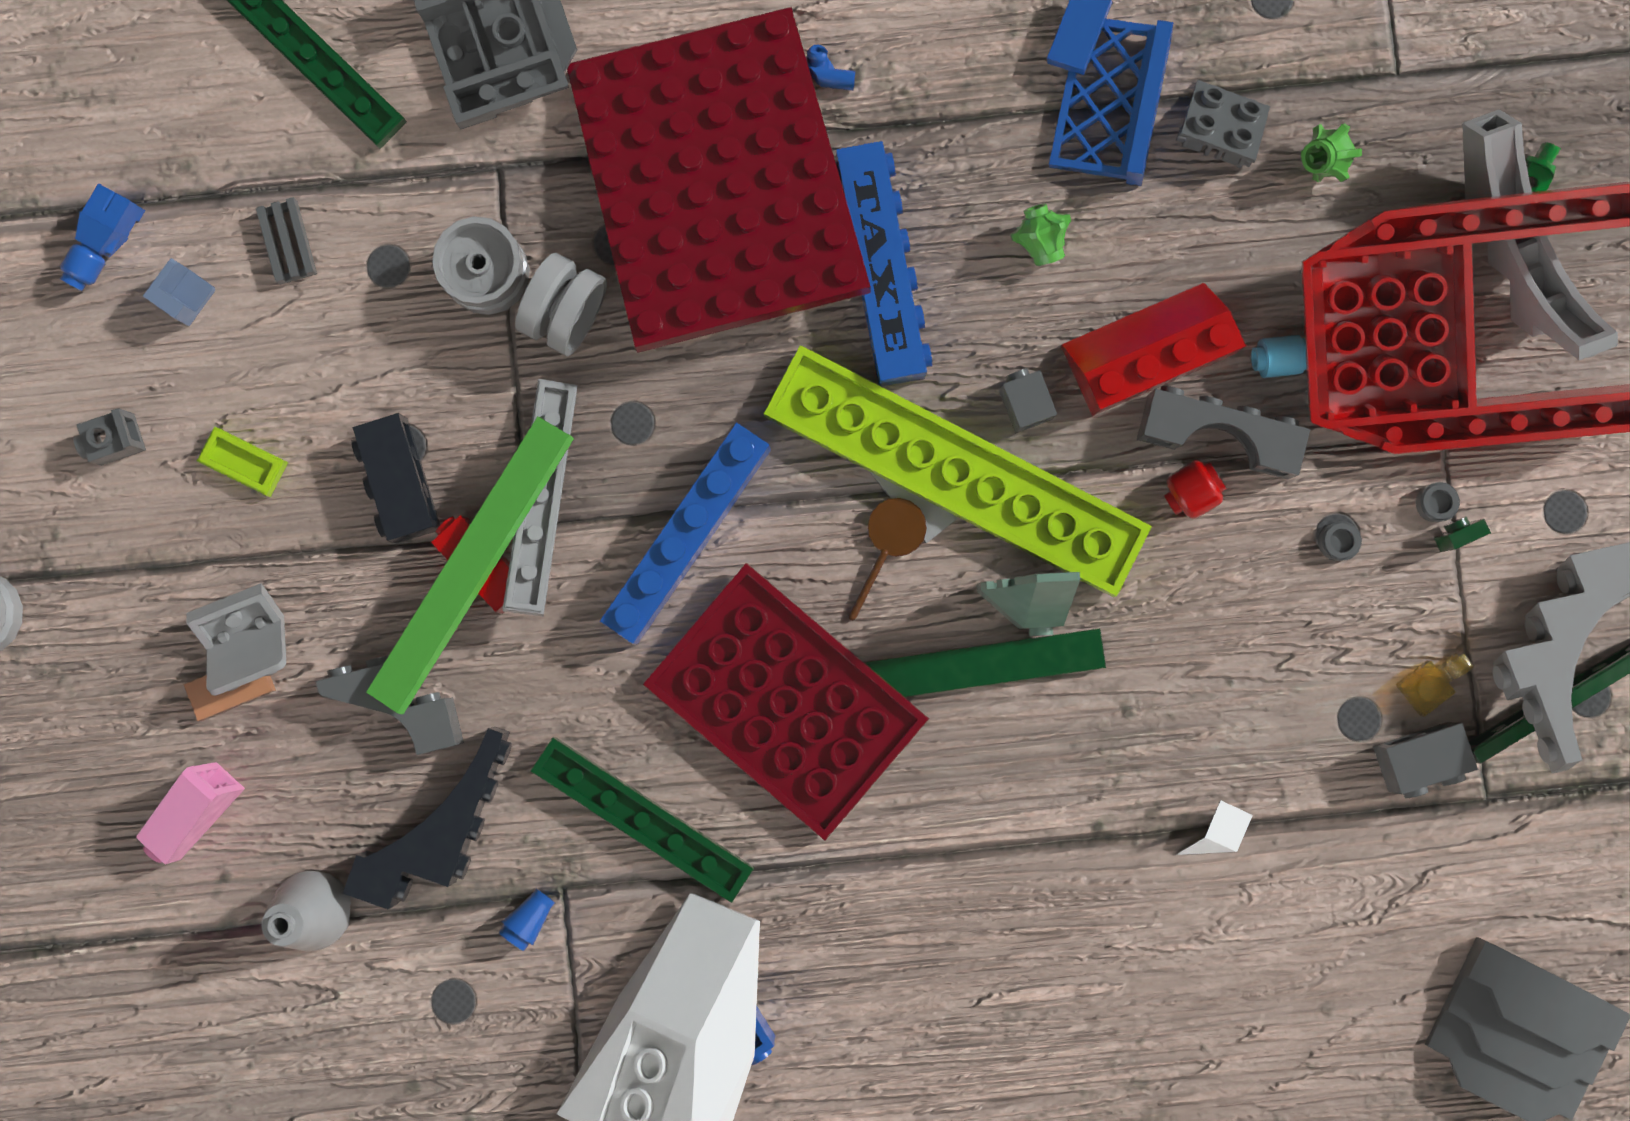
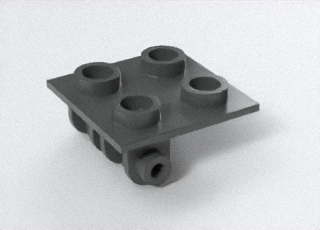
[1176,80,1270,168]

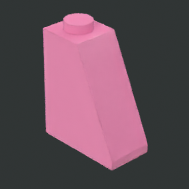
[136,762,245,865]

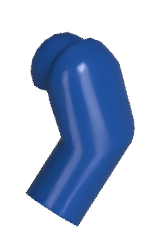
[806,45,856,91]

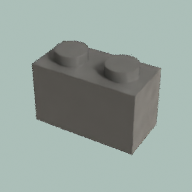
[1373,722,1478,798]

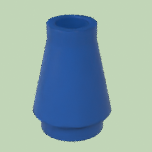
[498,888,555,951]

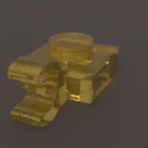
[1395,653,1474,717]

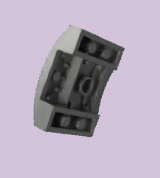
[414,0,577,130]
[1425,937,1630,1121]

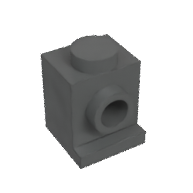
[74,408,146,466]

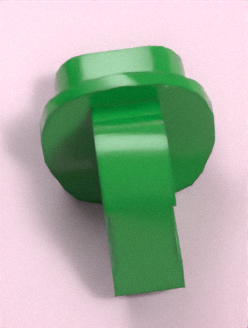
[1525,142,1561,192]

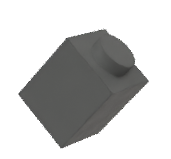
[999,368,1057,434]

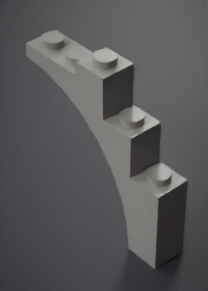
[1462,109,1618,360]
[1493,542,1630,774]

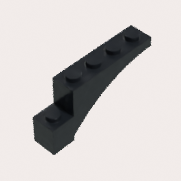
[342,726,512,910]

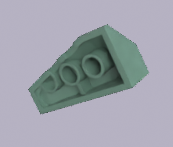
[977,572,1080,636]

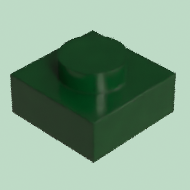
[1434,516,1491,552]

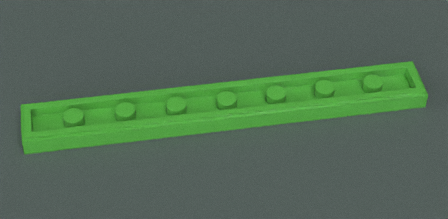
[366,416,574,714]

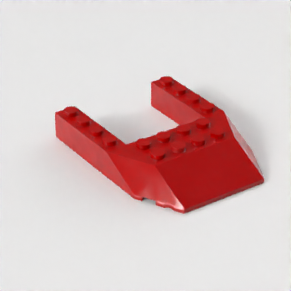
[1301,182,1630,454]

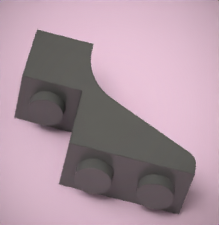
[316,655,464,755]

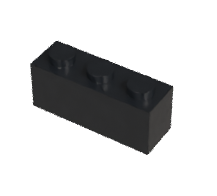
[351,413,440,544]

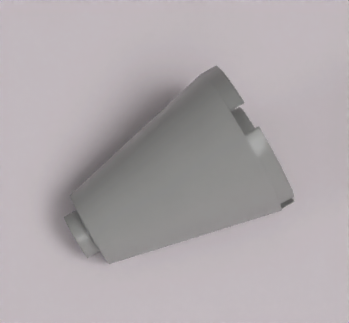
[262,871,351,951]

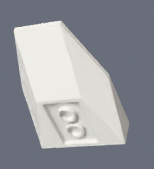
[557,893,760,1121]

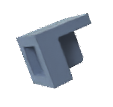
[143,258,215,326]

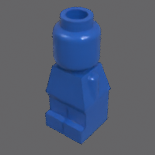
[60,183,146,291]

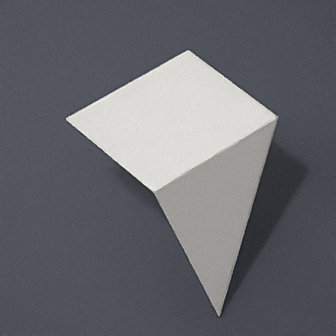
[1175,800,1253,855]

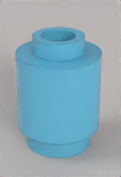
[1251,335,1307,378]

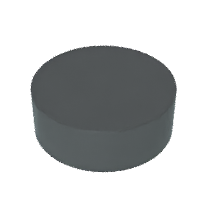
[1416,482,1460,523]
[1318,521,1362,561]

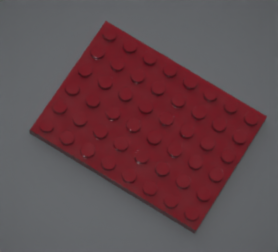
[567,7,871,353]

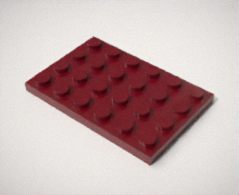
[643,563,929,840]

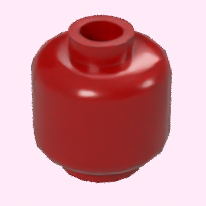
[1164,460,1227,519]

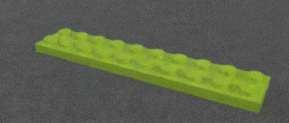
[764,345,1152,598]

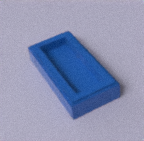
[1047,0,1112,75]

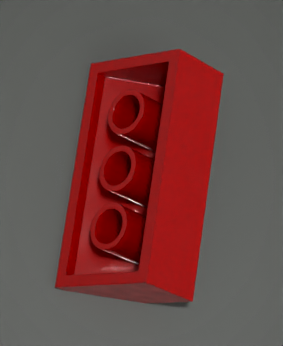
[1061,283,1246,417]

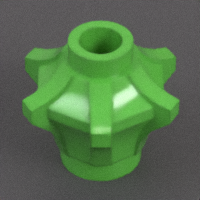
[1301,123,1362,182]
[1010,203,1071,266]

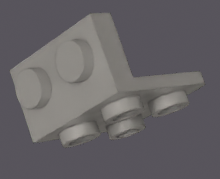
[186,583,286,696]

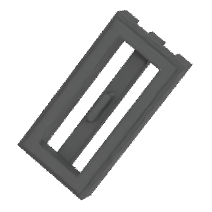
[256,197,317,285]

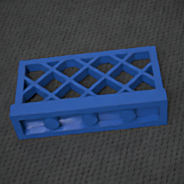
[1049,19,1174,186]

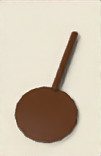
[849,498,927,621]

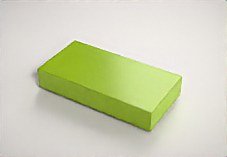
[197,426,288,497]

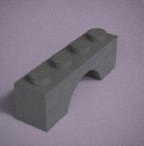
[1137,386,1311,479]

